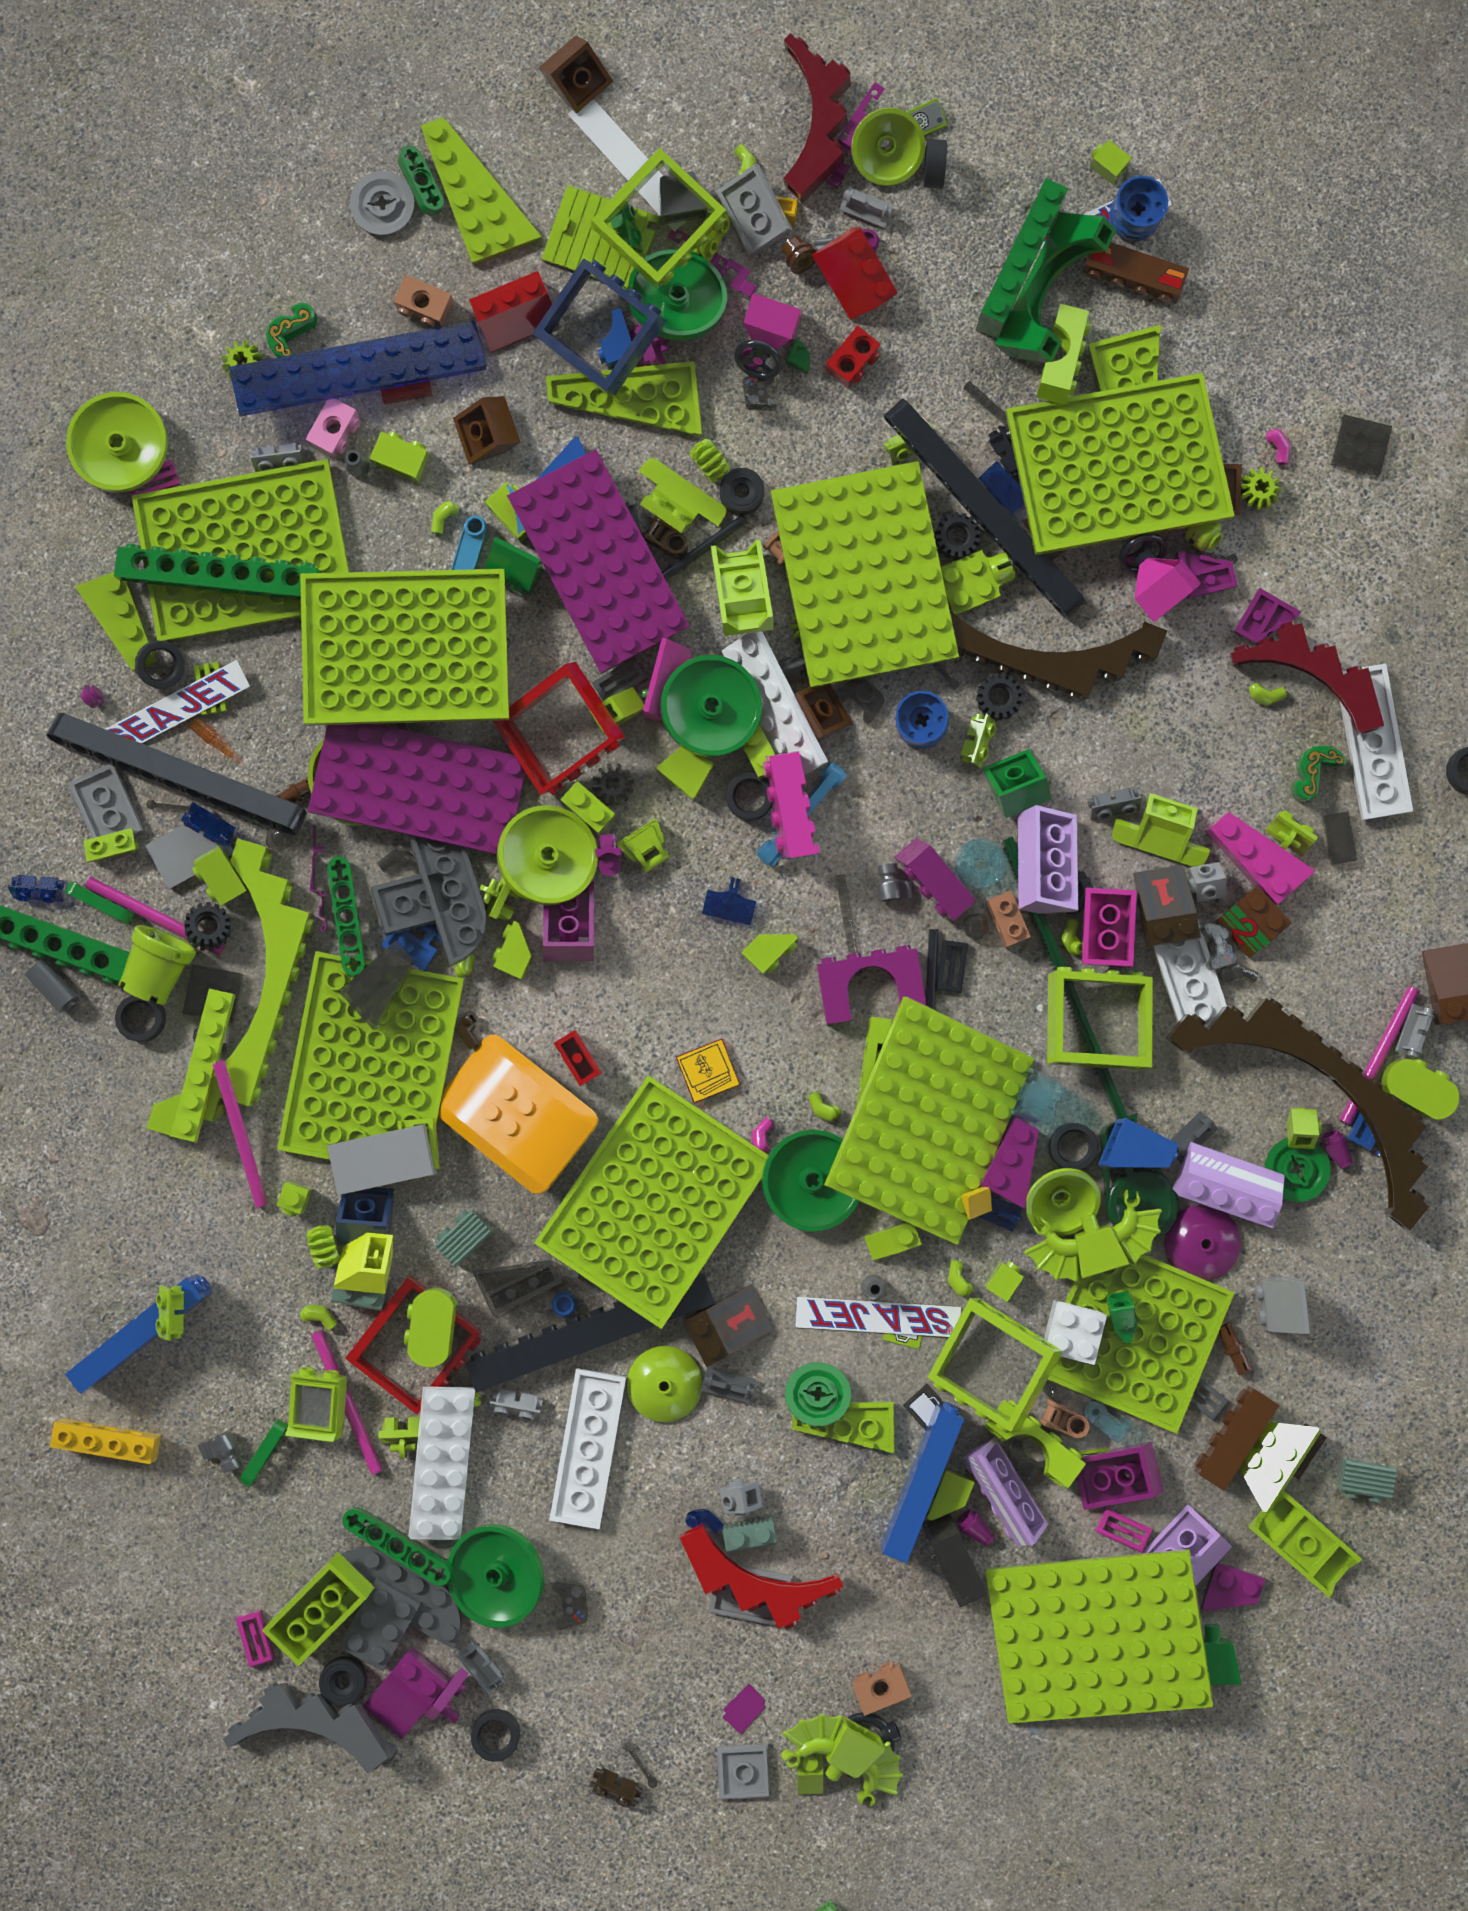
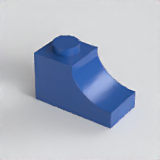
[597,308,632,370]

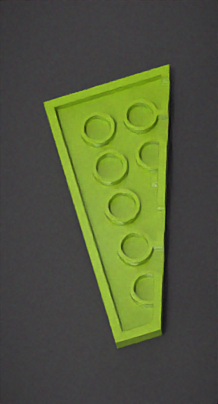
[420,117,542,265]
[1087,324,1161,392]
[546,361,702,437]

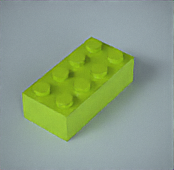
[262,1552,375,1667]

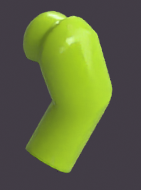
[807,1091,841,1122]
[948,1260,973,1296]
[300,1304,338,1331]

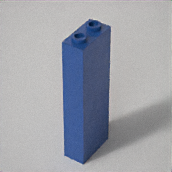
[65,1274,212,1394]
[880,1401,964,1564]

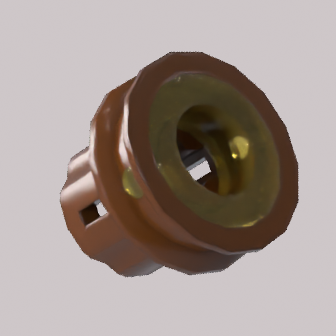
[782,236,817,274]

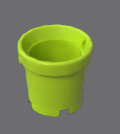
[118,925,197,1005]

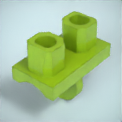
[1265,810,1318,856]
[479,877,520,920]
[379,1416,420,1459]

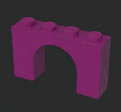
[816,945,926,1025]

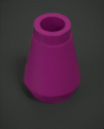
[1320,1129,1353,1168]
[957,1509,995,1546]

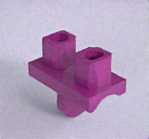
[629,321,671,367]
[595,834,623,876]

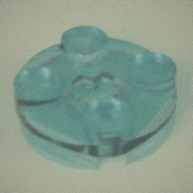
[955,838,1006,889]

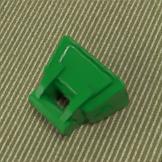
[1106,1291,1137,1344]

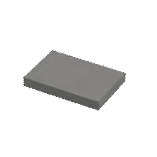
[716,164,793,257]
[68,764,145,838]
[145,809,234,890]
[708,1564,793,1626]

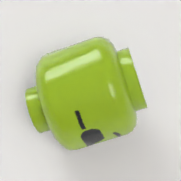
[1185,522,1223,552]

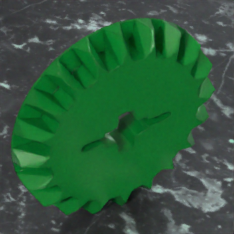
[1264,1138,1331,1202]
[785,1362,851,1427]

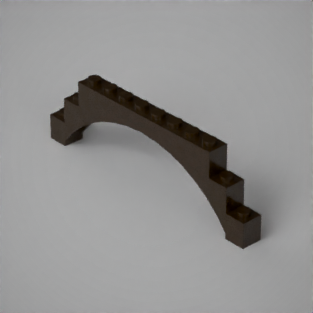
[949,609,1168,701]
[1166,998,1429,1230]

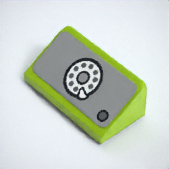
[906,98,947,136]

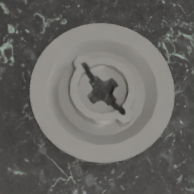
[350,171,415,236]

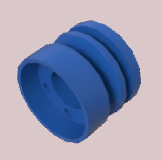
[1109,175,1169,242]
[895,691,949,749]

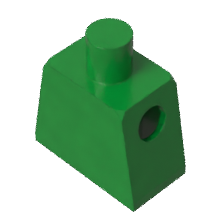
[1204,1624,1241,1685]

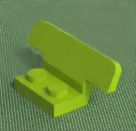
[638,458,727,533]
[1112,793,1210,867]

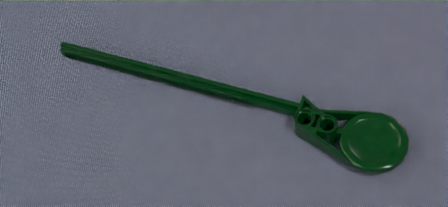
[1002,836,1179,1240]

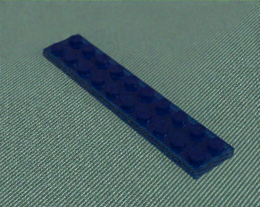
[229,321,486,417]

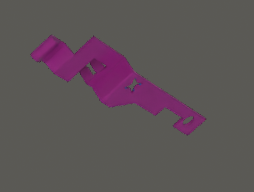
[826,82,885,189]
[667,229,757,298]
[310,824,331,932]

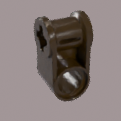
[641,515,689,559]

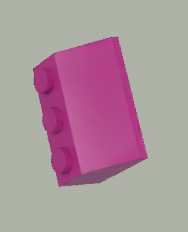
[643,638,695,723]
[1082,888,1137,968]

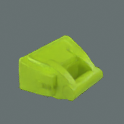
[617,819,670,873]

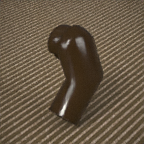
[457,1011,480,1050]

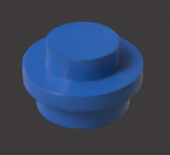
[552,1291,577,1317]

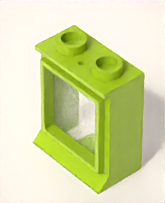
[285,1367,347,1442]

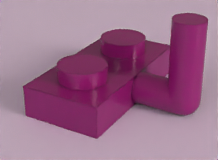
[424,1668,468,1724]

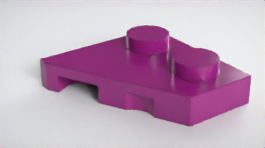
[1176,550,1238,599]
[1233,588,1301,645]
[1200,1562,1265,1611]

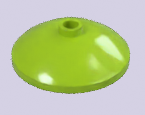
[851,107,925,186]
[1025,1168,1101,1236]
[627,1346,703,1422]

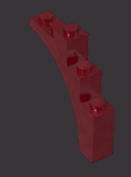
[783,33,851,203]
[1230,621,1385,735]

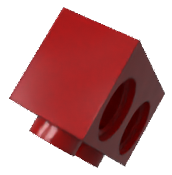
[825,325,881,388]

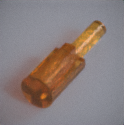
[188,717,233,758]

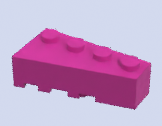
[763,751,820,858]
[1205,812,1315,905]

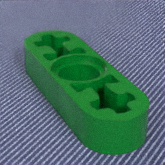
[397,146,444,216]
[64,880,135,925]
[238,1418,288,1488]

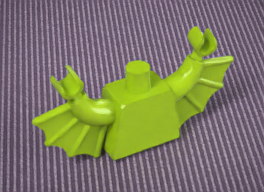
[1024,1190,1162,1282]
[781,1714,903,1806]

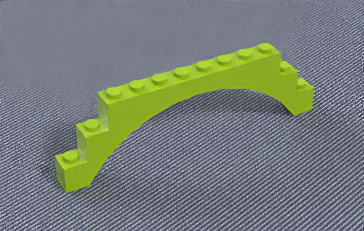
[146,838,315,1136]

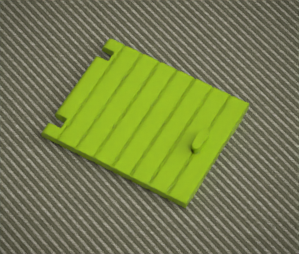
[541,185,660,289]

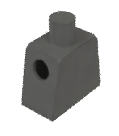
[659,161,708,225]

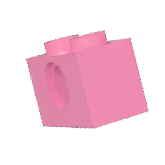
[306,396,360,459]

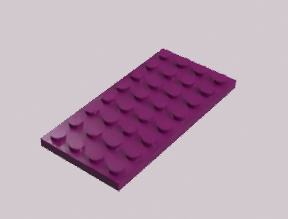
[507,449,690,674]
[308,724,525,855]

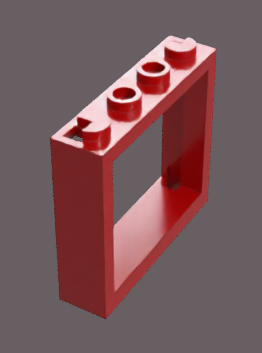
[493,662,625,795]
[345,1275,482,1414]

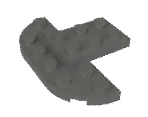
[371,835,486,967]
[339,1546,461,1672]

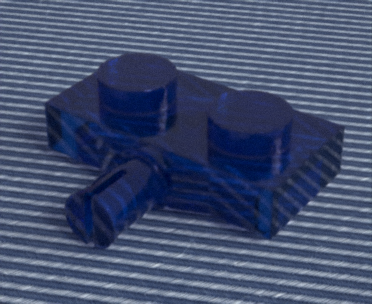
[978,461,1025,515]
[702,877,756,925]

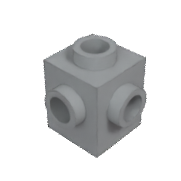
[1187,862,1227,902]
[719,1478,763,1517]

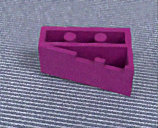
[894,838,976,921]
[980,1117,1039,1209]

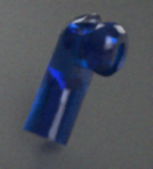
[685,1508,724,1533]

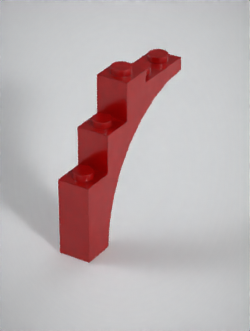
[679,1523,844,1630]

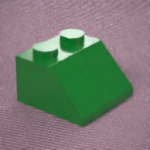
[484,537,544,596]
[983,749,1052,818]

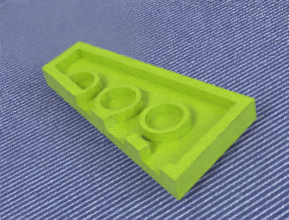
[75,572,158,672]
[792,1401,894,1453]

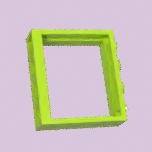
[591,147,726,289]
[1047,967,1153,1070]
[927,1298,1063,1433]

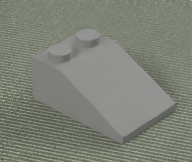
[1255,1276,1310,1334]

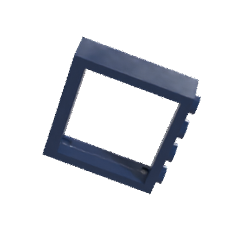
[533,258,667,395]

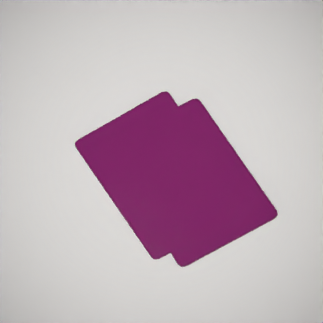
[723,1684,765,1734]

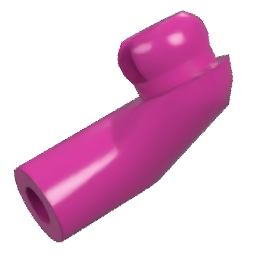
[1266,429,1290,465]
[751,1117,775,1154]

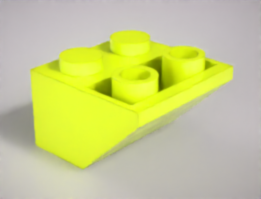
[334,1233,393,1294]

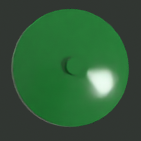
[627,249,727,341]
[660,655,762,757]
[762,1129,859,1232]
[447,1524,544,1628]

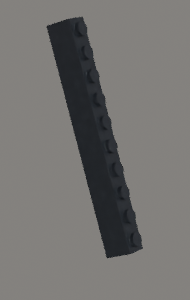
[466,1273,715,1392]

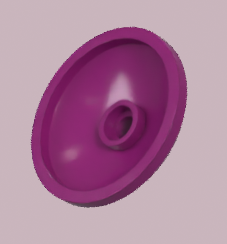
[1164,1205,1241,1281]

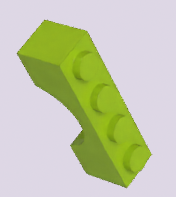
[1036,303,1091,405]
[983,1400,1086,1490]

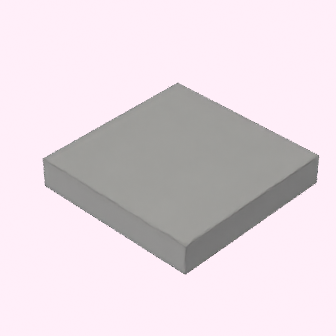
[717,1743,770,1800]

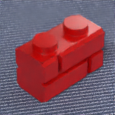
[554,1030,603,1086]

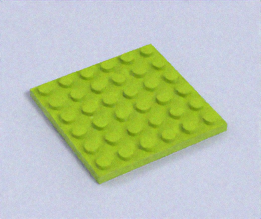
[1037,1245,1235,1434]

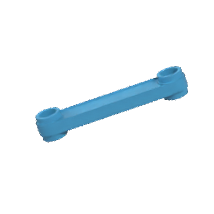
[451,516,487,570]
[756,761,847,867]

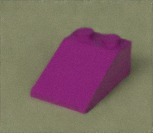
[543,881,594,961]
[1076,1441,1164,1510]
[363,1646,450,1739]

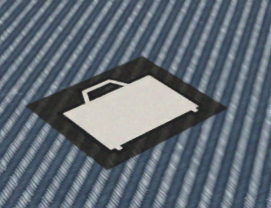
[903,1384,944,1431]

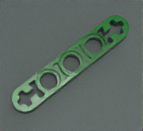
[327,856,366,978]
[342,1507,454,1586]

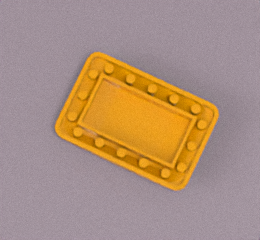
[438,1035,598,1194]

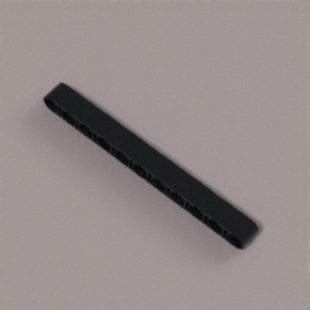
[883,398,1086,619]
[46,713,307,836]

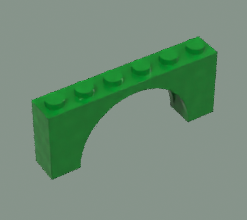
[975,178,1069,340]
[995,212,1117,363]

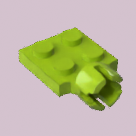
[941,550,1016,616]

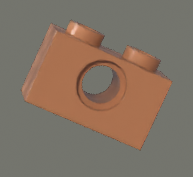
[394,274,454,328]
[985,890,1031,948]
[852,1662,912,1716]

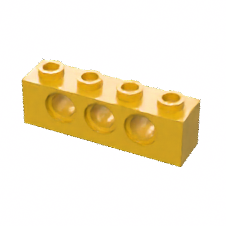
[50,1418,161,1464]

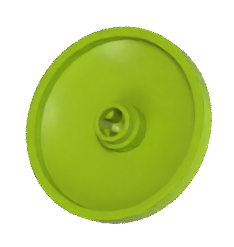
[66,392,168,493]
[497,805,598,906]

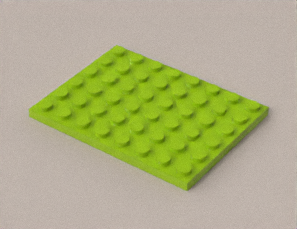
[1005,373,1235,555]
[131,459,350,642]
[770,461,959,688]
[300,569,509,726]
[277,951,465,1177]
[824,997,1034,1245]
[534,1075,768,1329]
[985,1549,1214,1723]

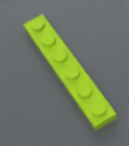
[170,989,236,1143]

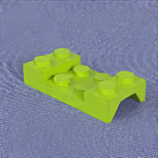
[711,540,774,636]
[856,1016,892,1108]
[1248,1491,1362,1598]

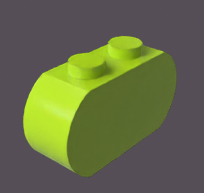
[1381,1057,1459,1120]
[404,1288,457,1368]

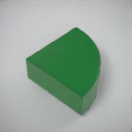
[785,339,810,374]

